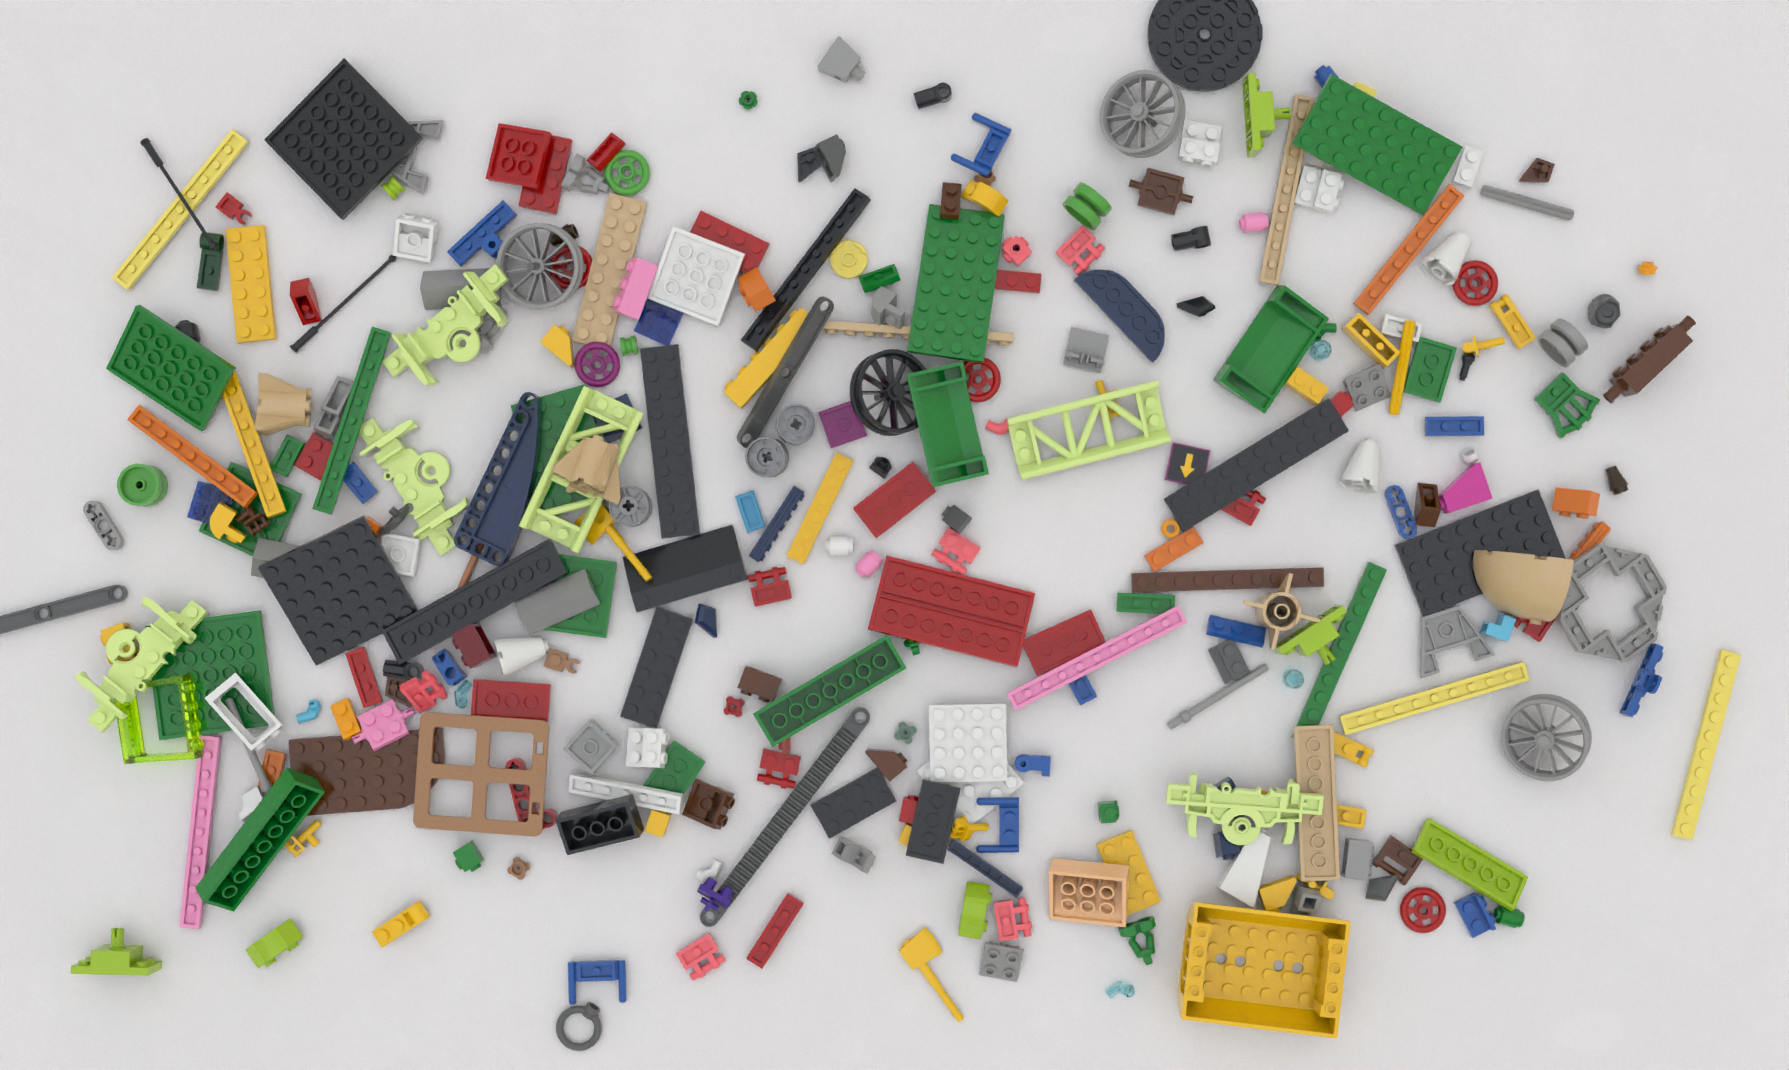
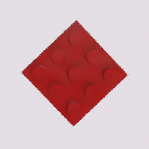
[486,123,552,189]

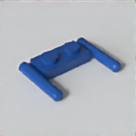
[951,113,1012,177]
[976,797,1019,853]
[568,960,627,1005]

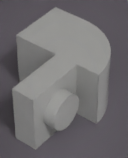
[871,286,905,329]
[832,837,876,874]
[1290,886,1322,916]

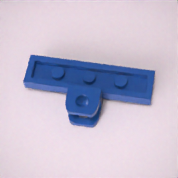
[447,200,517,267]
[1619,644,1664,717]

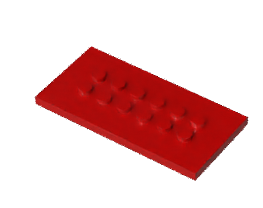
[868,556,1035,668]

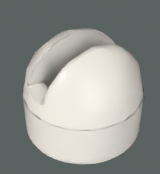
[1462,447,1479,464]

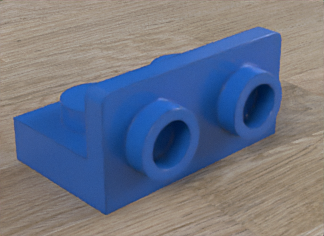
[1454,892,1496,938]

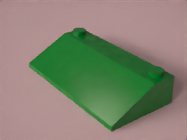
[1213,285,1329,414]
[906,361,989,487]

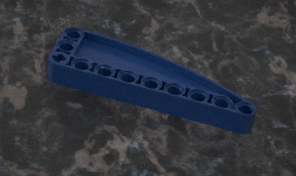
[454,392,541,566]

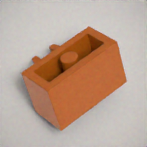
[737,267,776,312]
[1552,487,1600,519]

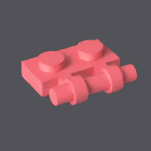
[1056,225,1105,276]
[931,527,980,575]
[399,670,448,713]
[993,897,1032,941]
[676,933,726,981]

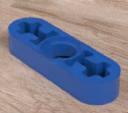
[1384,485,1417,539]

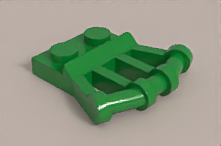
[1534,372,1600,439]

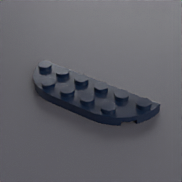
[1073,270,1165,363]

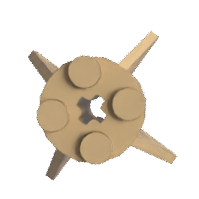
[255,373,312,435]
[551,435,621,505]
[1242,573,1320,650]

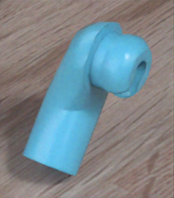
[296,699,321,724]

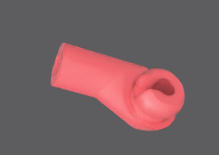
[985,419,1009,435]

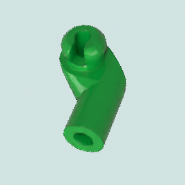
[1314,323,1337,342]

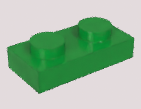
[859,264,900,293]
[270,434,306,477]

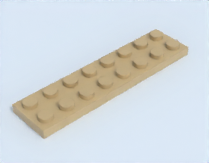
[572,193,647,346]
[1293,724,1340,882]

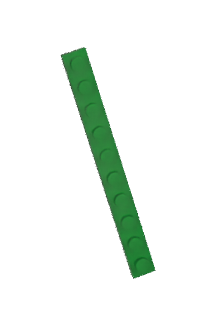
[312,327,392,515]
[1291,562,1387,738]

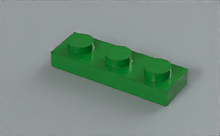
[1116,593,1175,614]

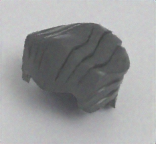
[1588,294,1620,328]

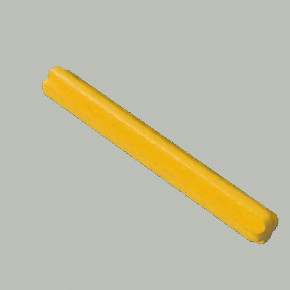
[1388,320,1416,415]

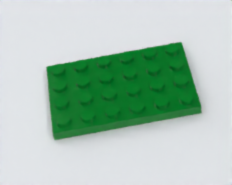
[106,304,236,432]
[511,385,600,510]

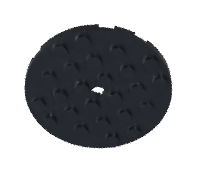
[1147,0,1263,92]

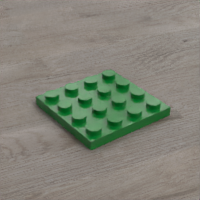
[199,462,302,556]
[543,554,617,638]

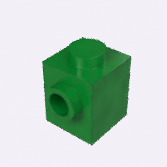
[453,840,485,872]

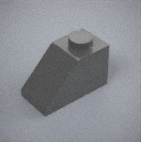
[813,134,846,182]
[941,505,972,534]

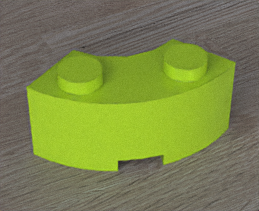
[958,881,992,939]
[245,918,303,969]

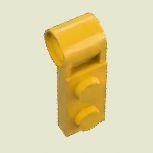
[372,901,430,948]

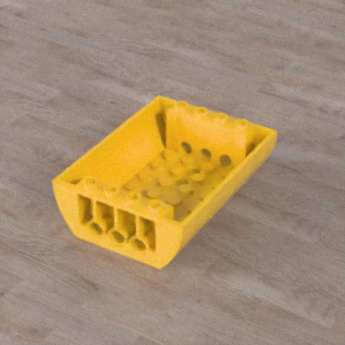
[1178,902,1351,1038]

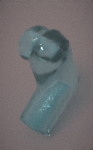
[1105,981,1135,998]

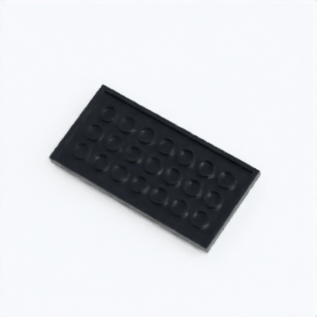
[1394,489,1566,616]

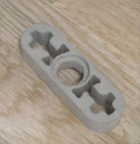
[83,501,124,550]

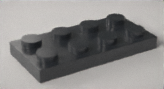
[811,767,896,839]
[906,779,961,864]

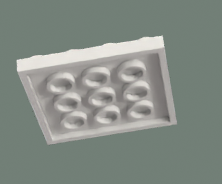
[647,226,745,326]
[929,703,1007,782]
[916,760,1024,824]

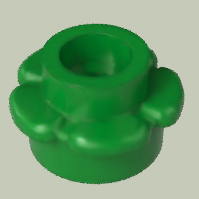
[739,91,758,110]

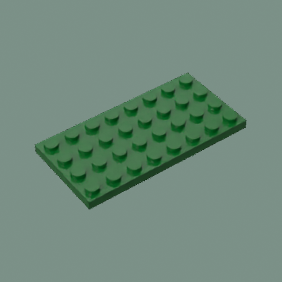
[1291,74,1463,215]
[907,204,1005,363]

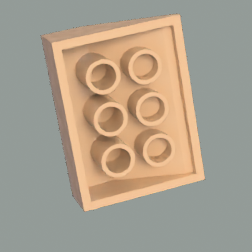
[1049,858,1129,927]

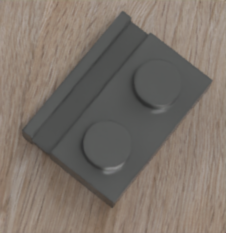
[1208,640,1250,684]

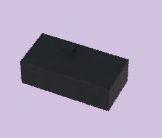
[555,794,644,855]

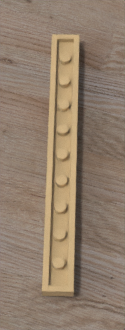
[1258,94,1314,286]
[822,321,1014,346]

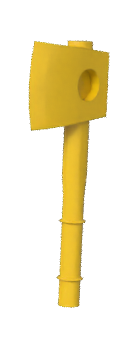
[575,503,652,582]
[899,927,964,1022]

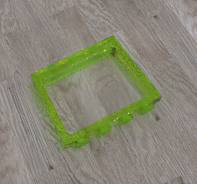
[115,674,204,764]

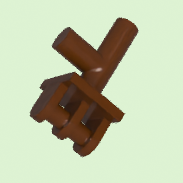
[235,504,270,537]

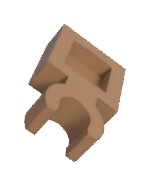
[544,648,580,674]

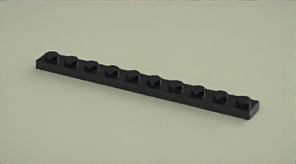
[741,188,871,352]

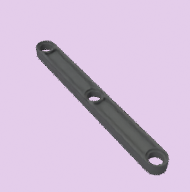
[737,296,834,448]
[0,585,128,634]

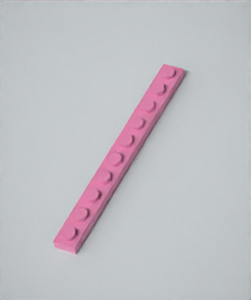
[1007,605,1187,711]
[179,735,221,929]

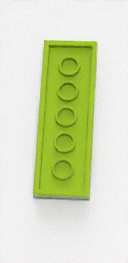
[1411,818,1528,911]

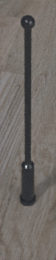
[140,138,218,250]
[290,255,396,353]

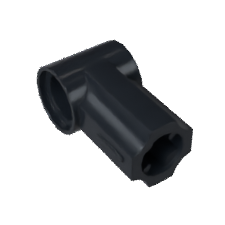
[913,82,952,110]
[1171,226,1211,251]
[383,659,424,680]

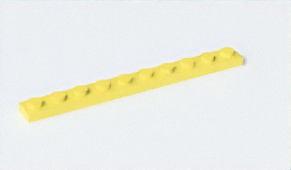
[112,129,249,290]
[1671,650,1741,840]
[1339,662,1530,735]

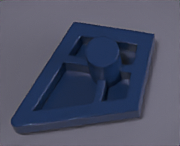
[695,604,717,638]

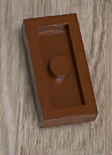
[940,182,962,220]

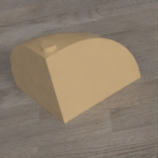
[1473,550,1574,625]

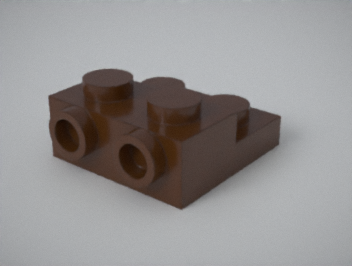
[682,779,735,830]

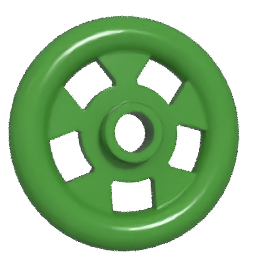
[604,150,650,195]

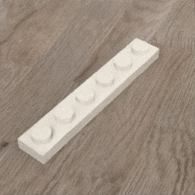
[568,772,683,814]

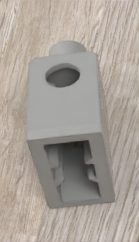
[818,36,866,83]

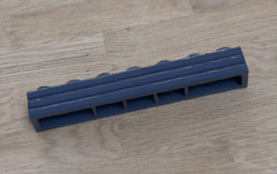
[749,486,805,562]
[947,839,1023,898]

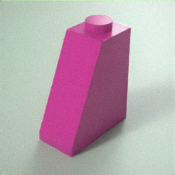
[1439,462,1493,514]

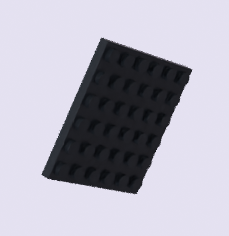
[264,58,424,220]
[258,515,418,666]

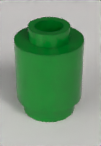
[1493,905,1525,928]

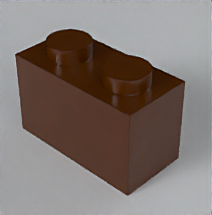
[737,665,782,703]

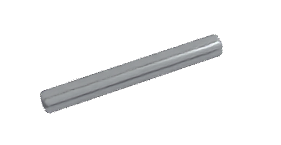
[1480,185,1574,220]

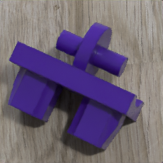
[697,877,733,912]

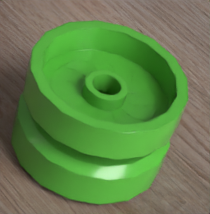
[1062,182,1112,230]
[117,464,168,507]

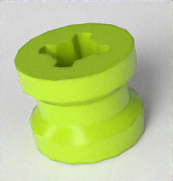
[381,176,406,200]

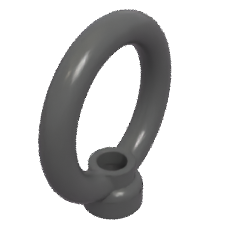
[556,1002,602,1051]

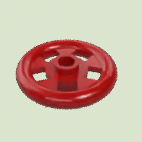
[549,245,592,289]
[1452,260,1498,306]
[963,357,1001,402]
[1400,887,1446,933]

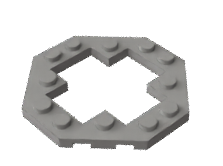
[1556,544,1667,662]

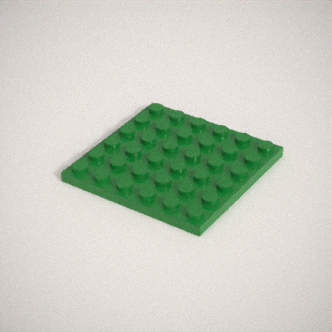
[145,610,275,740]

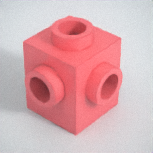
[1002,235,1032,267]

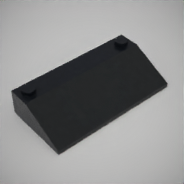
[622,525,748,612]

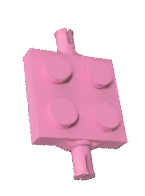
[352,699,415,751]

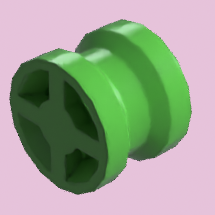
[620,335,639,357]

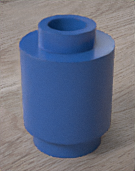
[1314,65,1339,88]

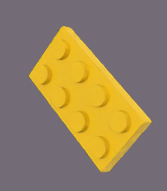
[1096,830,1161,916]

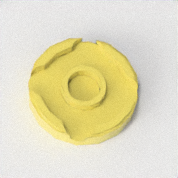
[830,240,868,279]

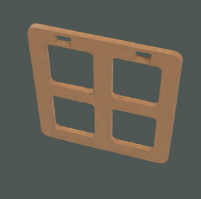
[413,712,550,837]

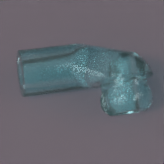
[454,679,473,709]

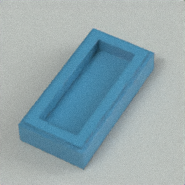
[735,490,766,533]

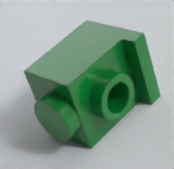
[1097,800,1119,824]

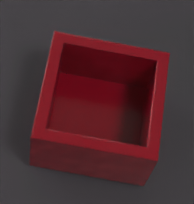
[452,623,497,669]

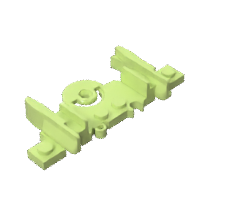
[382,264,509,386]
[359,418,470,556]
[74,596,208,733]
[1166,771,1324,845]

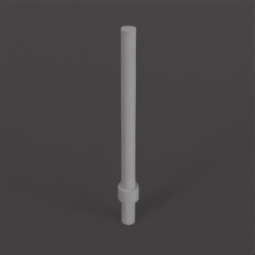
[1167,663,1269,730]
[225,697,273,795]

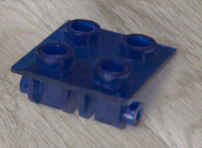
[634,299,684,346]
[187,481,234,524]

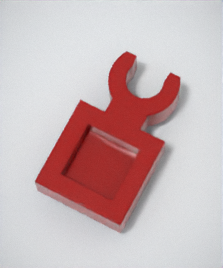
[215,192,252,225]

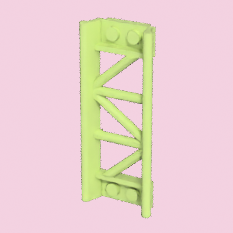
[1007,380,1171,480]
[519,386,644,553]

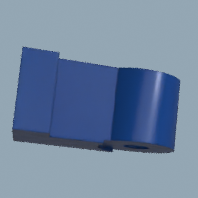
[432,648,468,687]
[1015,754,1051,777]

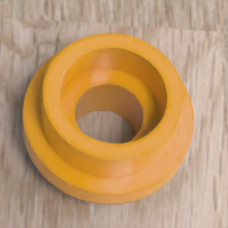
[1637,262,1658,275]
[1161,519,1180,538]

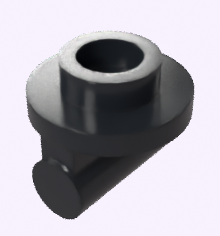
[869,457,892,479]

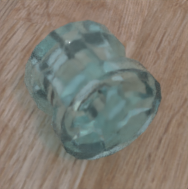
[1310,340,1332,361]
[1282,669,1304,689]

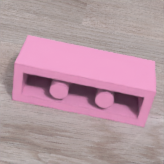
[612,257,658,320]

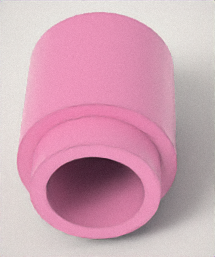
[1239,212,1268,233]
[855,550,883,578]

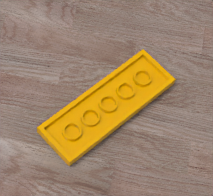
[225,225,277,343]

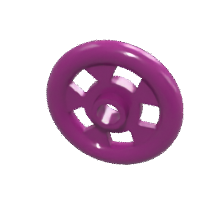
[574,342,620,387]

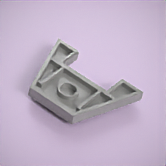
[391,120,444,195]
[1420,606,1495,678]

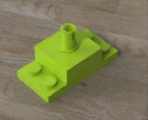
[1242,73,1291,158]
[1274,605,1347,665]
[71,928,162,976]

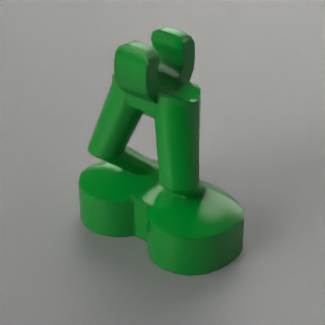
[1118,916,1156,965]

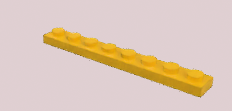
[223,371,287,518]

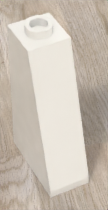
[1217,828,1271,907]

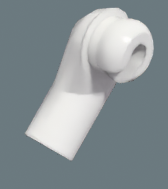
[696,859,723,882]

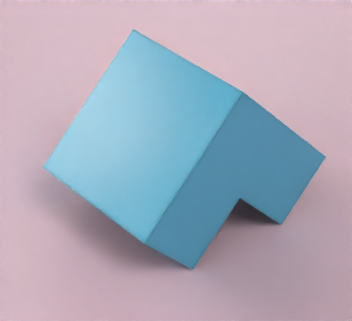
[1479,615,1516,642]

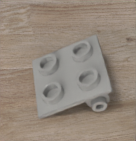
[1063,327,1109,373]
[1343,363,1391,412]
[979,941,1024,982]

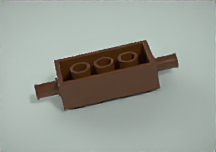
[1603,315,1696,403]

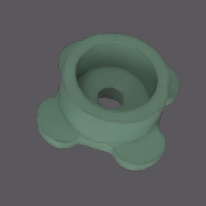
[894,722,916,744]

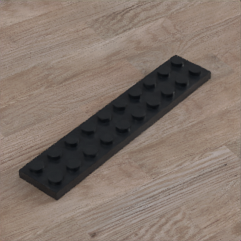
[640,344,700,539]
[1163,398,1349,532]
[382,539,569,665]

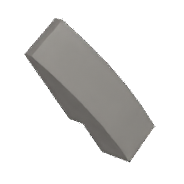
[313,375,354,440]

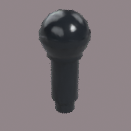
[1459,353,1475,381]

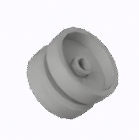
[1537,318,1588,368]

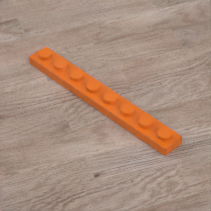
[1353,184,1465,315]
[127,405,258,508]

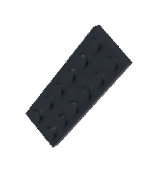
[620,607,693,729]

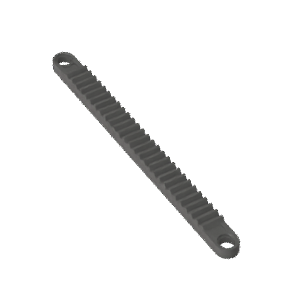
[700,707,870,927]

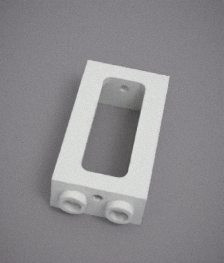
[205,673,283,752]

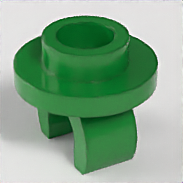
[903,640,920,655]

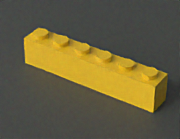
[724,307,808,409]

